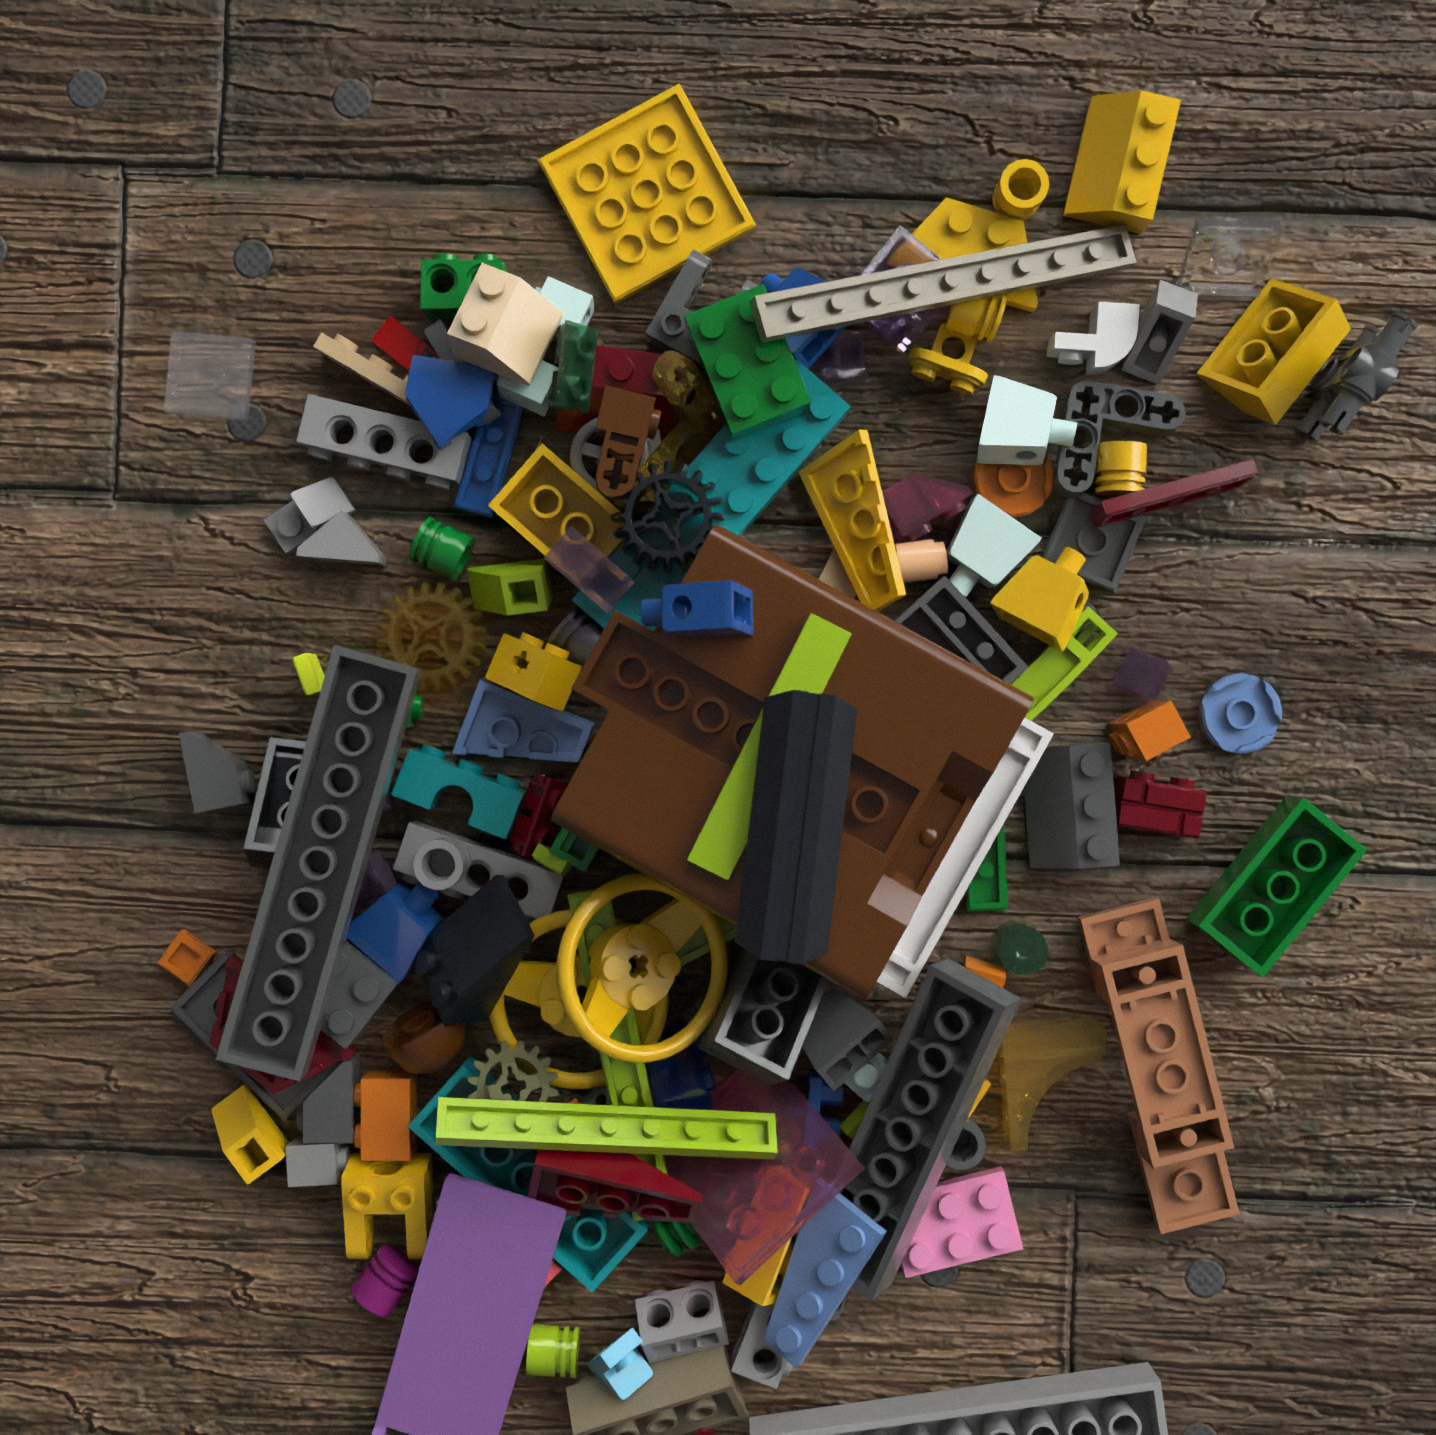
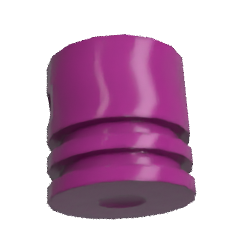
[351,1245,419,1317]

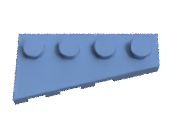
[764,1178,887,1368]

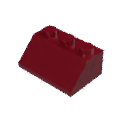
[556,341,686,446]

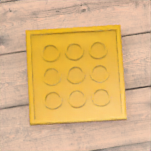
[538,83,756,305]

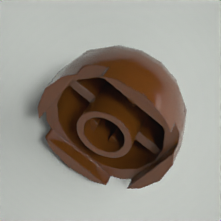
[381,999,466,1075]

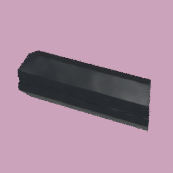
[735,690,858,965]

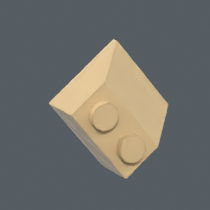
[447,263,563,386]

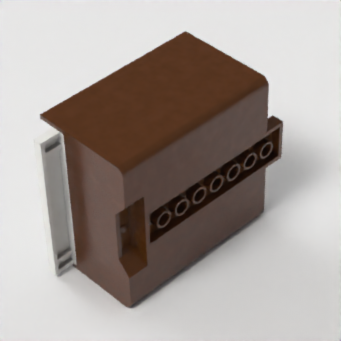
[551,524,1054,1000]

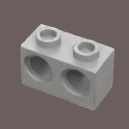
[635,1281,729,1363]
[731,1301,793,1389]

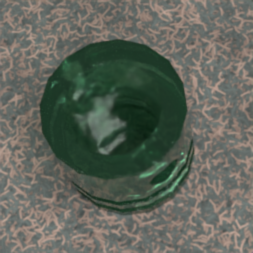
[992,920,1048,975]

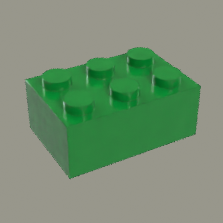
[684,284,811,442]

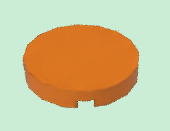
[972,454,1054,518]

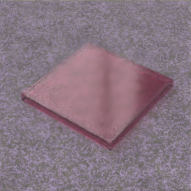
[664,1069,865,1285]

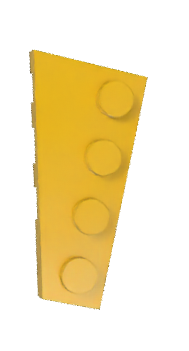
[798,429,906,612]

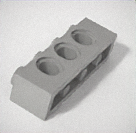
[296,394,473,490]
[393,821,566,923]

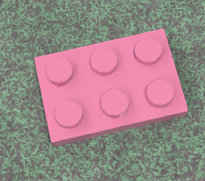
[901,1166,1023,1278]

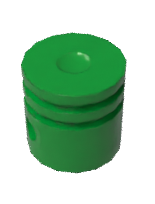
[409,516,475,581]

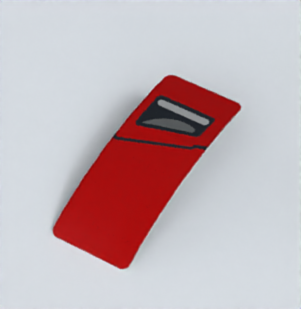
[371,316,440,371]

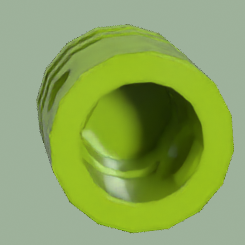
[526,1324,580,1378]

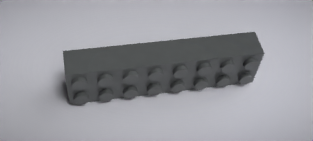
[833,958,1021,1301]

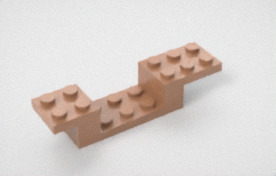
[1077,897,1240,1234]

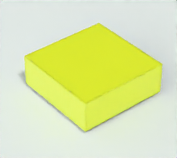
[292,652,325,696]

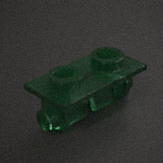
[548,320,599,413]

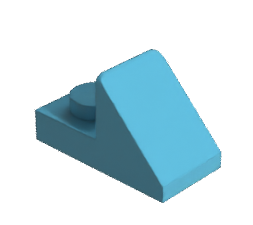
[586,1328,653,1400]

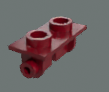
[509,773,569,858]

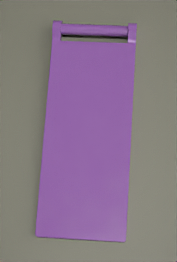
[372,1173,567,1435]

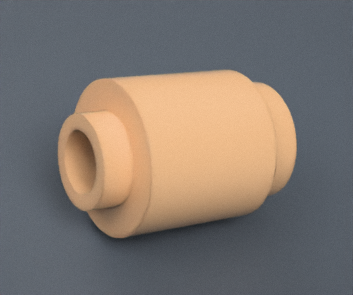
[894,539,948,583]

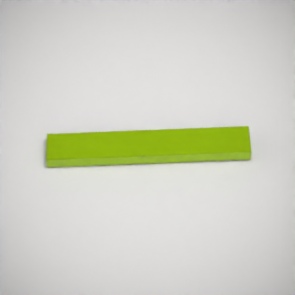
[687,613,852,880]

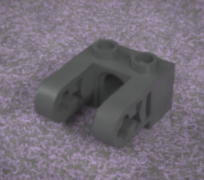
[646,250,758,375]

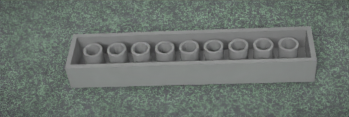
[749,1362,1168,1435]

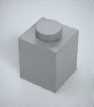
[285,1136,351,1187]

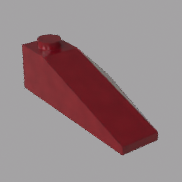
[527,1149,703,1223]

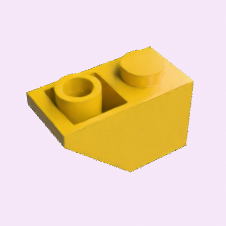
[211,1084,289,1185]

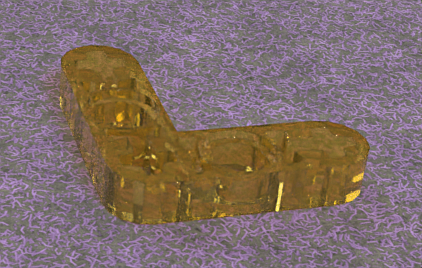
[633,350,725,502]

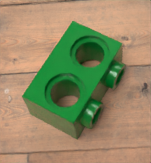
[421,253,508,318]

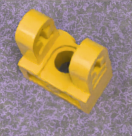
[341,1153,434,1260]

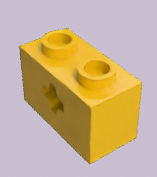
[485,632,582,712]

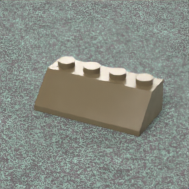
[566,1345,748,1435]

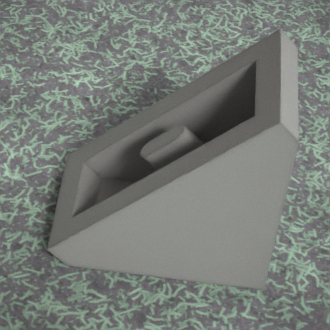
[296,511,387,566]

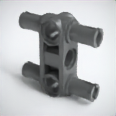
[1294,311,1418,443]

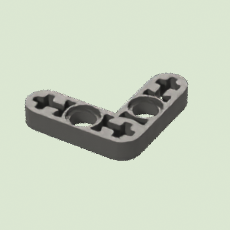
[1053,380,1186,498]

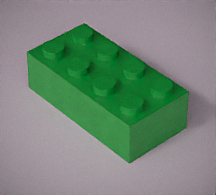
[1185,795,1368,978]

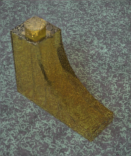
[997,1014,1108,1152]

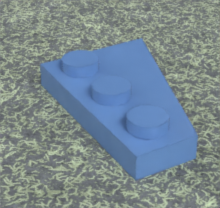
[452,678,595,763]

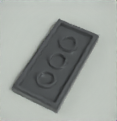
[169,949,343,1121]

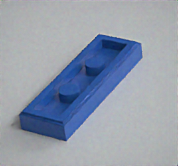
[453,392,526,519]

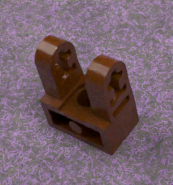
[596,385,661,502]

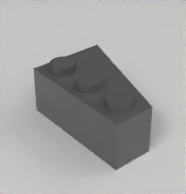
[893,576,1028,684]

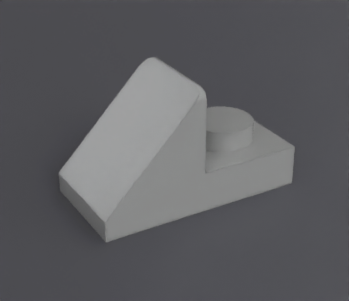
[264,476,356,555]

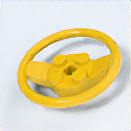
[557,873,728,1063]
[489,909,669,1089]

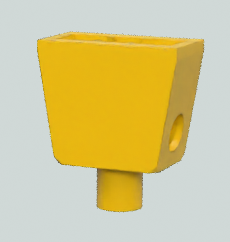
[990,547,1089,652]

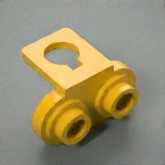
[908,323,988,395]

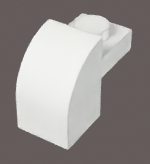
[1047,302,1140,376]

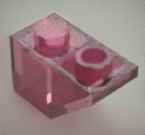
[882,474,973,541]

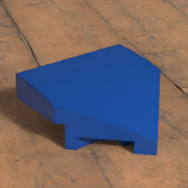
[405,355,496,451]

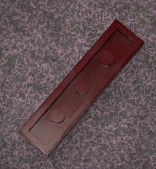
[1089,459,1258,528]

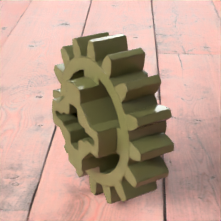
[468,1040,559,1102]

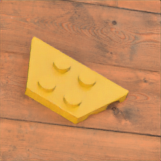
[886,198,1038,313]

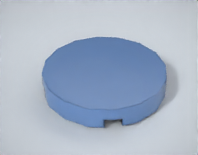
[1198,673,1283,754]

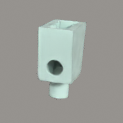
[976,375,1077,465]
[946,494,1042,598]

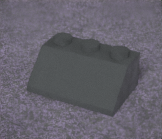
[1023,742,1120,869]

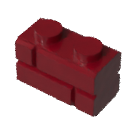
[1114,770,1207,839]

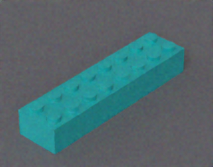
[572,355,851,631]

